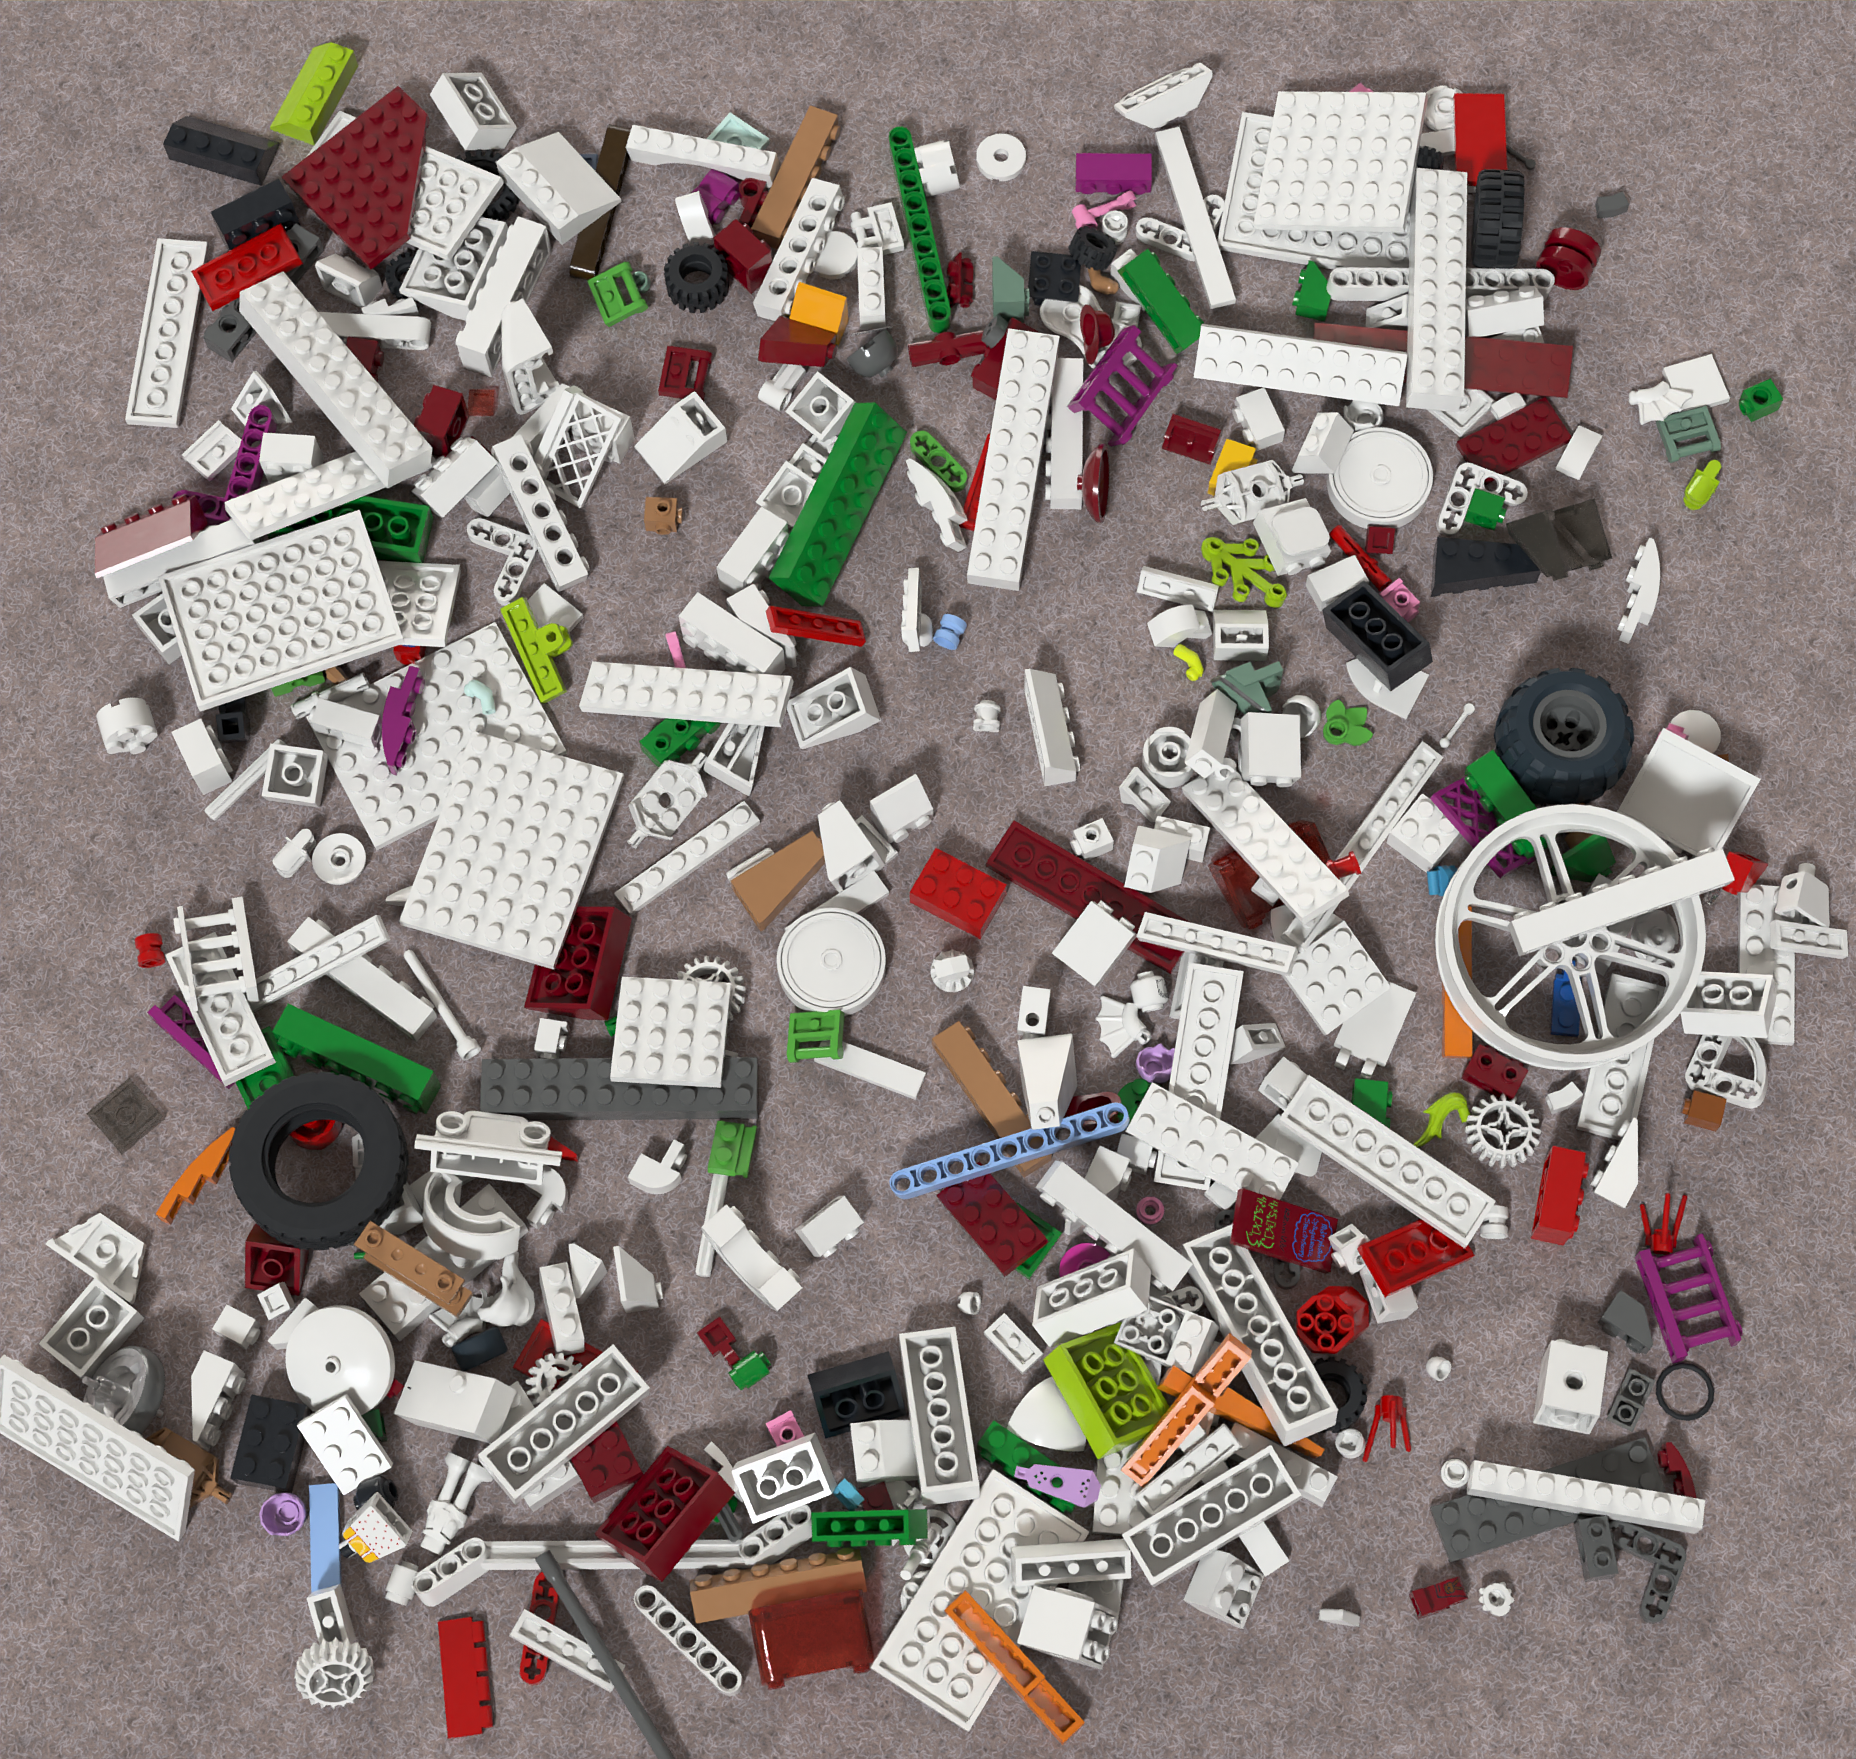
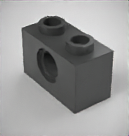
[1573,1516,1619,1582]

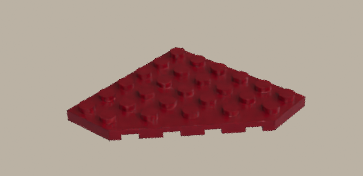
[282,86,430,270]

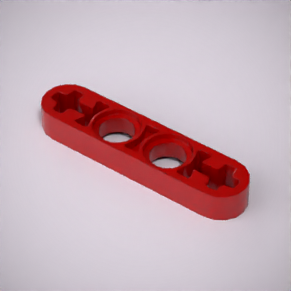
[520,1572,559,1685]

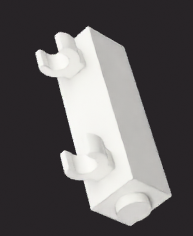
[1185,689,1241,780]

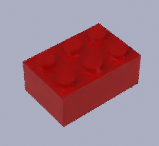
[909,848,1007,939]
[1530,1146,1589,1246]

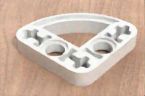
[1685,1035,1768,1109]

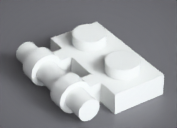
[850,202,904,255]

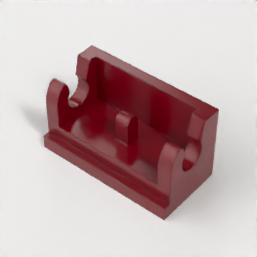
[1162,414,1221,465]

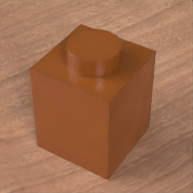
[1681,1090,1727,1132]

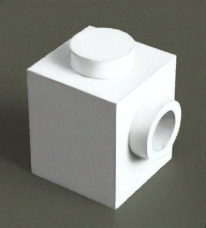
[1070,818,1114,862]

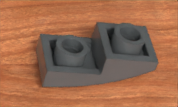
[1606,1368,1656,1432]

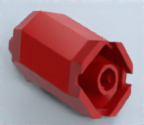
[1296,1286,1369,1354]

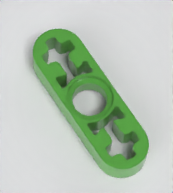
[910,431,967,492]

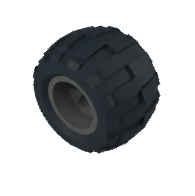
[1494,667,1634,805]

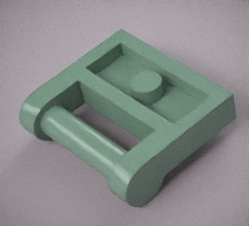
[1656,406,1721,463]

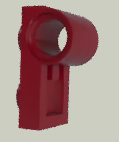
[739,178,768,228]

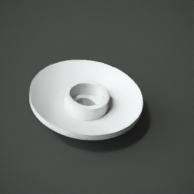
[312,833,366,885]

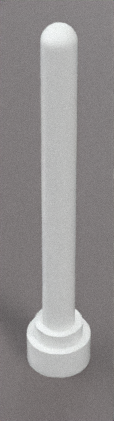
[404,950,481,1060]

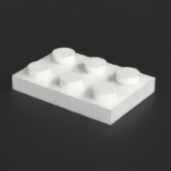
[297,1394,393,1495]

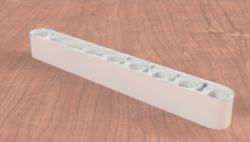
[1327,267,1555,301]

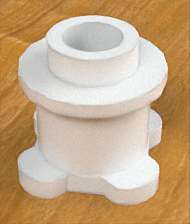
[973,700,1001,732]

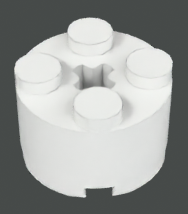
[914,139,960,197]
[96,698,158,754]
[1142,727,1194,788]

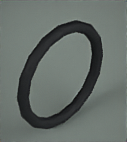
[1656,1363,1714,1421]

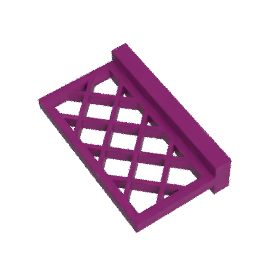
[1430,776,1546,879]

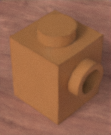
[644,497,683,535]

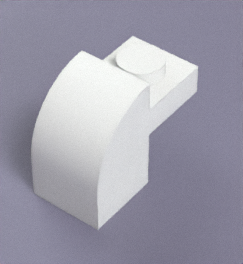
[1147,605,1212,647]
[628,1140,687,1194]
[524,1164,568,1230]

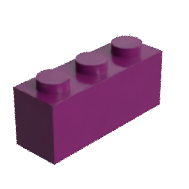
[1075,153,1152,195]

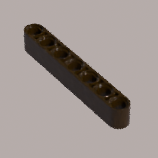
[569,124,631,280]

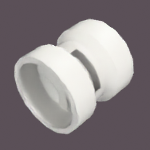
[1102,211,1128,245]
[1480,1205,1509,1239]

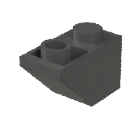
[1598,1290,1653,1355]

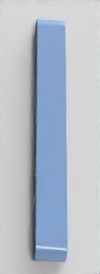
[889,1103,1130,1199]

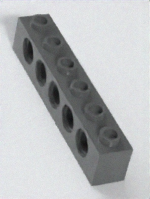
[203,224,324,363]

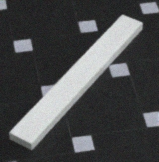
[1155,127,1236,309]

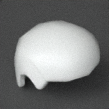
[1343,400,1383,433]
[1282,695,1321,738]

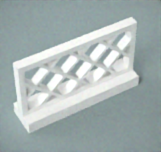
[533,385,624,508]

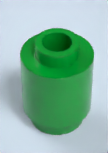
[728,1350,771,1391]

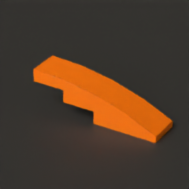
[155,1127,235,1225]

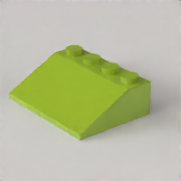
[1043,1322,1169,1459]

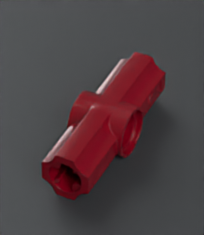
[908,330,987,367]

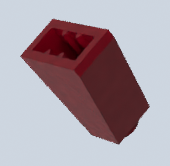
[758,316,838,367]

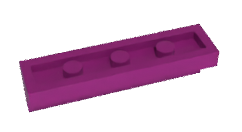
[147,995,235,1089]

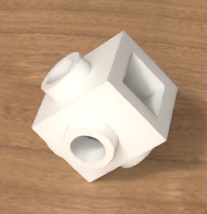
[1328,1224,1370,1275]

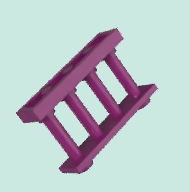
[1067,325,1178,447]
[1634,1233,1743,1364]

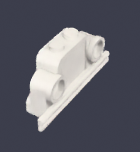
[414,1111,562,1185]

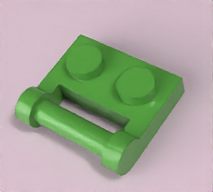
[587,262,648,327]
[787,1010,845,1063]

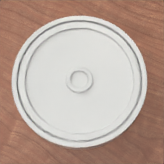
[1327,427,1433,529]
[777,908,886,1016]

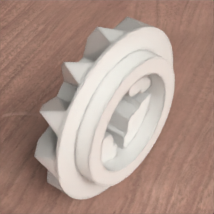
[931,949,974,992]

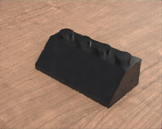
[163,116,280,186]

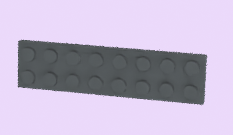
[1430,1437,1666,1563]

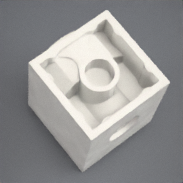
[1533,1339,1608,1434]
[1017,1586,1118,1670]

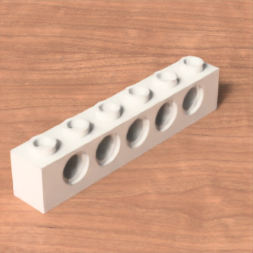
[753,178,845,321]
[491,434,590,592]

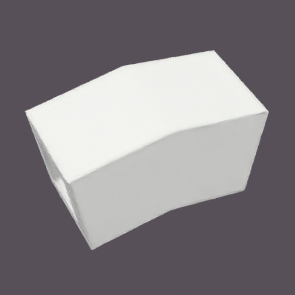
[1491,392,1526,421]
[933,955,970,983]
[1545,1082,1583,1114]

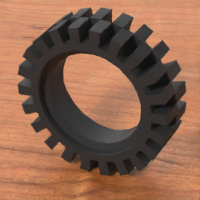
[455,149,520,221]

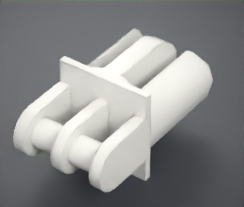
[272,829,316,878]

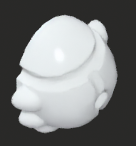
[1479,1582,1514,1616]

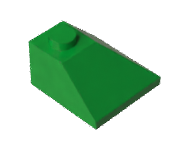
[1550,834,1616,883]

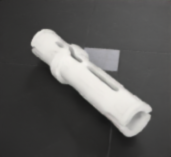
[291,673,370,720]

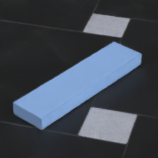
[309,1483,342,1593]

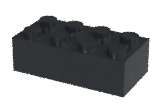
[1322,581,1433,691]

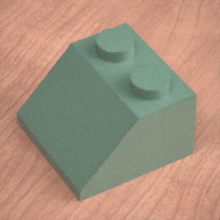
[992,256,1029,323]

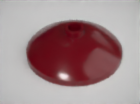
[1077,444,1110,523]

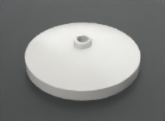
[286,1305,395,1415]

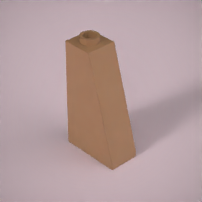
[730,830,825,932]

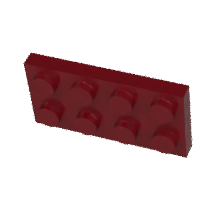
[1456,397,1572,486]
[936,1161,1048,1277]

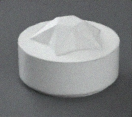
[1335,1428,1366,1459]

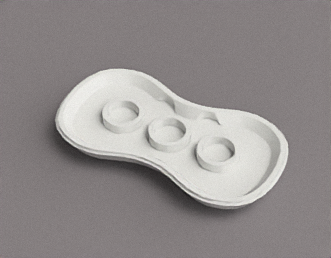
[1040,285,1142,375]

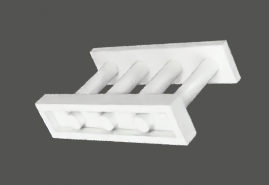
[173,897,259,1012]

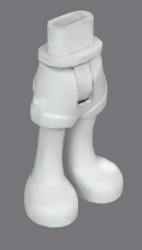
[421,1452,494,1555]

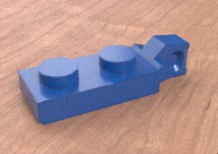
[1550,960,1582,1037]

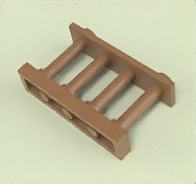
[354,1221,474,1318]

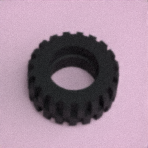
[1471,169,1525,269]

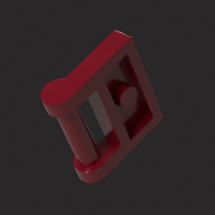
[658,345,713,402]

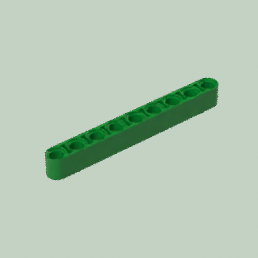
[889,126,951,333]

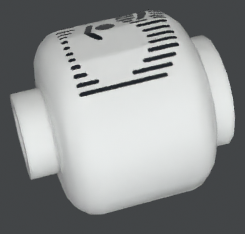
[1130,971,1168,1013]

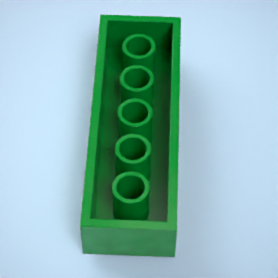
[267,496,434,563]
[272,1004,441,1114]

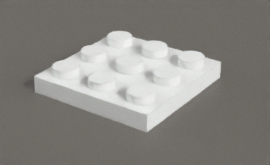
[1282,920,1391,1035]

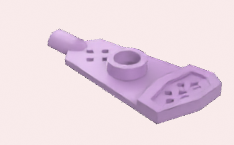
[1014,1464,1101,1508]

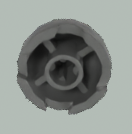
[846,329,898,378]

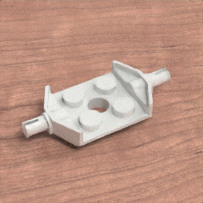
[1201,460,1304,525]
[627,752,708,849]

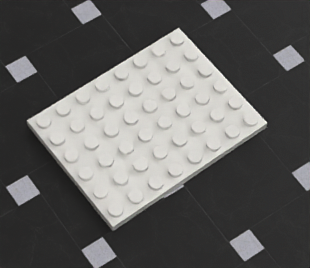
[1217,112,1441,269]
[158,510,405,712]
[306,622,567,850]
[399,731,624,970]

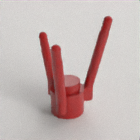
[1640,1193,1687,1255]
[1362,1395,1411,1462]

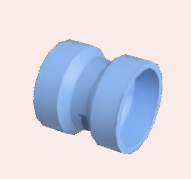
[933,614,967,650]

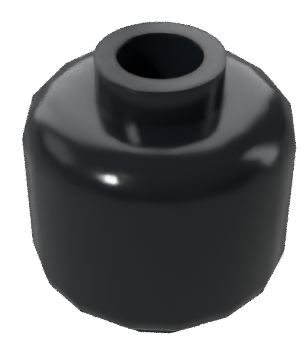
[353,1476,398,1510]

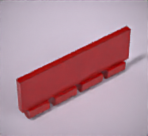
[438,1617,494,1739]

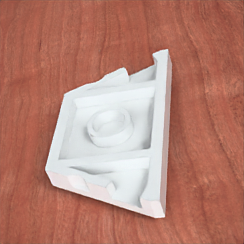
[46,1213,146,1305]

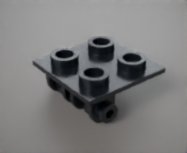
[1028,251,1081,306]

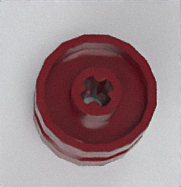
[1536,227,1601,290]

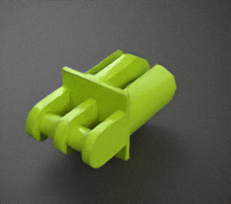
[1683,460,1721,510]

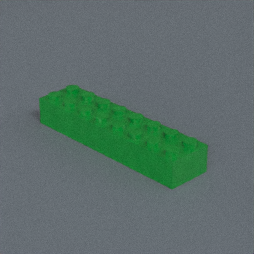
[769,402,907,607]

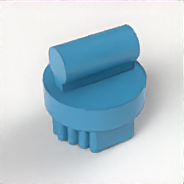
[1427,865,1457,896]

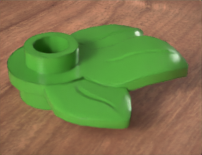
[1323,699,1373,746]

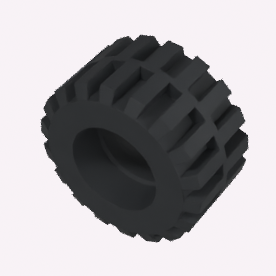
[664,242,729,313]
[1311,1357,1368,1433]

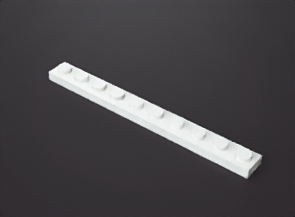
[1280,741,1443,954]

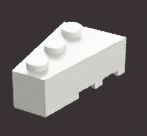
[703,723,765,796]

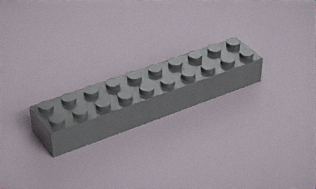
[480,1057,759,1120]

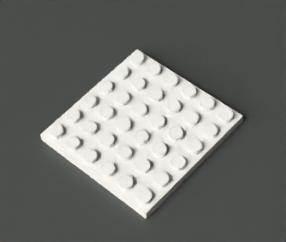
[1254,92,1428,232]

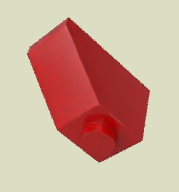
[1722,851,1769,895]

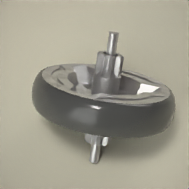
[82,1346,166,1435]

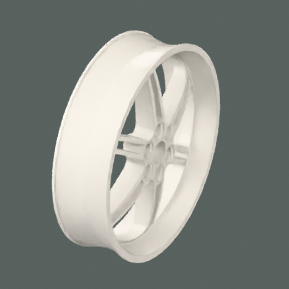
[1435,804,1706,1070]

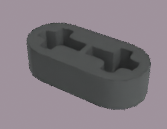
[981,314,1008,348]

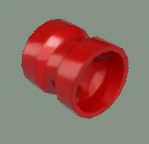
[134,933,165,968]

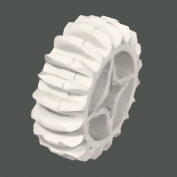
[677,955,746,1021]
[1465,1094,1541,1169]
[295,1637,375,1710]

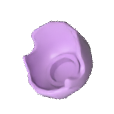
[1135,1043,1175,1084]
[259,1492,307,1536]

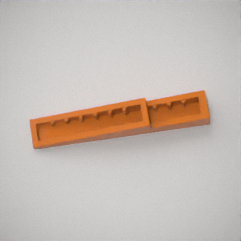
[1442,906,1472,1059]
[1121,1333,1252,1488]
[1157,1365,1325,1459]
[944,1590,1085,1745]

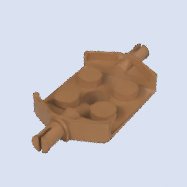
[145,1427,233,1509]

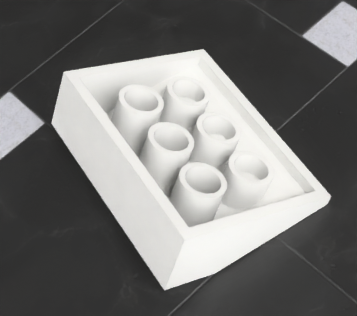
[496,132,621,245]
[399,217,508,321]

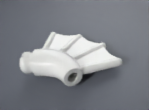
[1629,381,1693,425]
[1095,996,1151,1058]
[429,1296,494,1348]

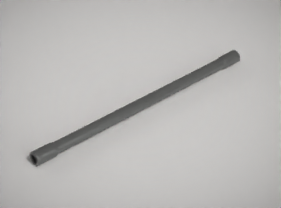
[535,1550,675,1759]

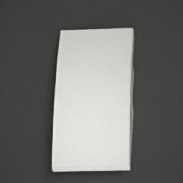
[756,435,838,528]

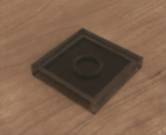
[86,1078,165,1155]

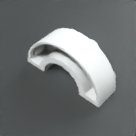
[423,1172,520,1260]
[701,1204,802,1311]

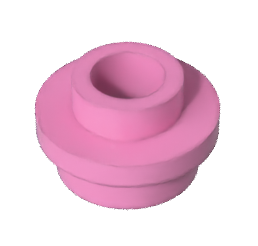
[1136,1197,1164,1225]

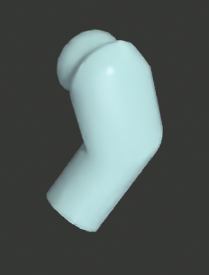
[464,680,496,715]

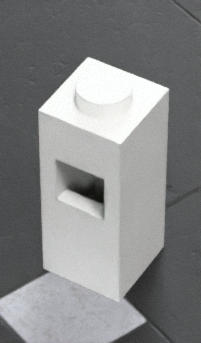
[309,698,382,749]

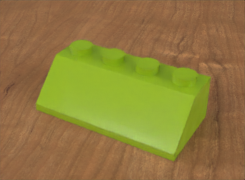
[270,42,358,145]

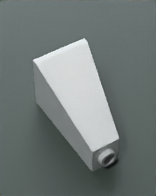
[1017,1033,1077,1130]

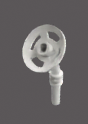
[900,1509,957,1580]

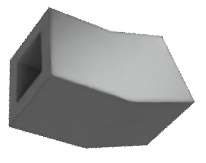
[1595,192,1629,218]

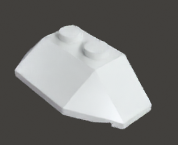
[1114,62,1213,129]

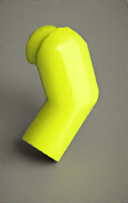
[1173,644,1204,681]

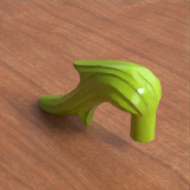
[1413,1093,1471,1148]

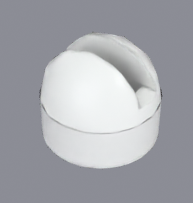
[957,1291,981,1315]
[1426,1356,1451,1381]

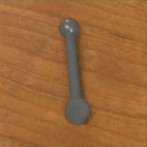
[1506,144,1536,170]

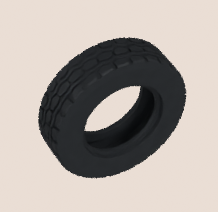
[229,1072,409,1250]

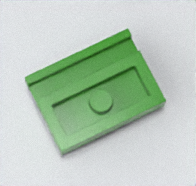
[708,1121,757,1178]

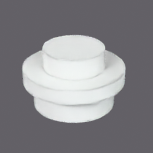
[1440,1459,1469,1488]

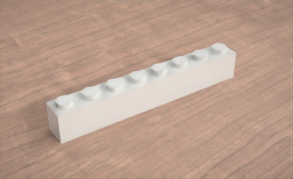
[1508,847,1735,956]
[1466,1460,1705,1534]

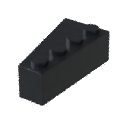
[1431,537,1543,597]

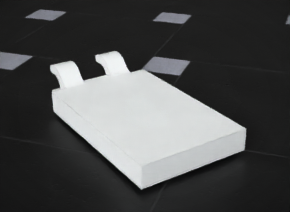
[1334,981,1416,1080]

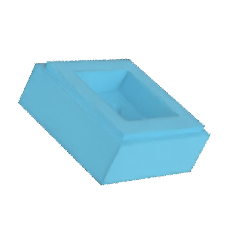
[833,1478,864,1511]

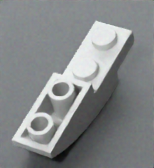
[906,458,967,552]
[1617,538,1660,644]

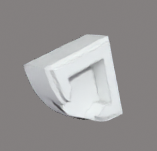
[1319,1608,1360,1627]

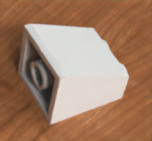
[818,800,885,893]

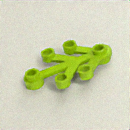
[1201,537,1287,608]

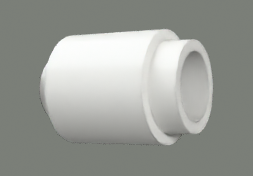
[385,1561,419,1606]

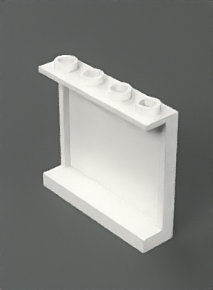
[1617,728,1761,859]

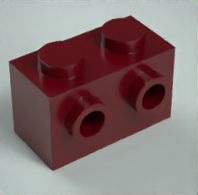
[1461,1044,1529,1101]

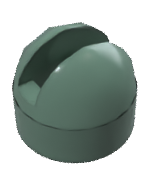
[632,271,651,293]

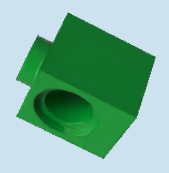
[1739,378,1783,422]
[1464,488,1507,531]

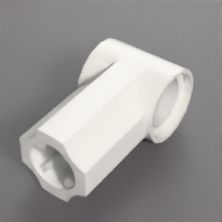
[758,364,806,412]

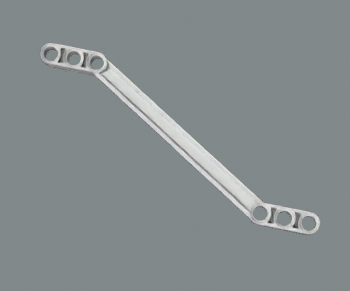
[412,1504,812,1607]

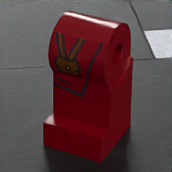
[1409,1576,1469,1619]

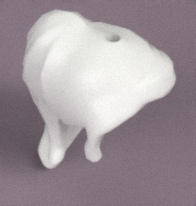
[477,1251,535,1327]

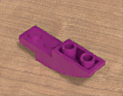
[382,666,425,776]

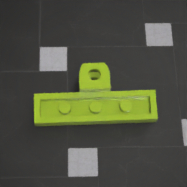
[500,597,573,704]

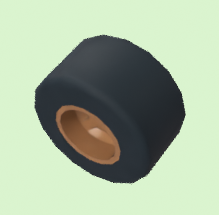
[451,1326,508,1372]

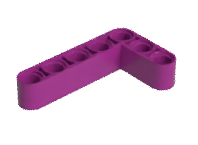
[171,405,277,526]

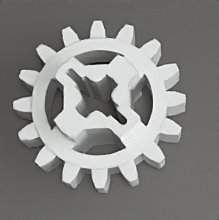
[526,1353,582,1405]

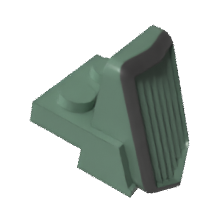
[1210,661,1283,715]

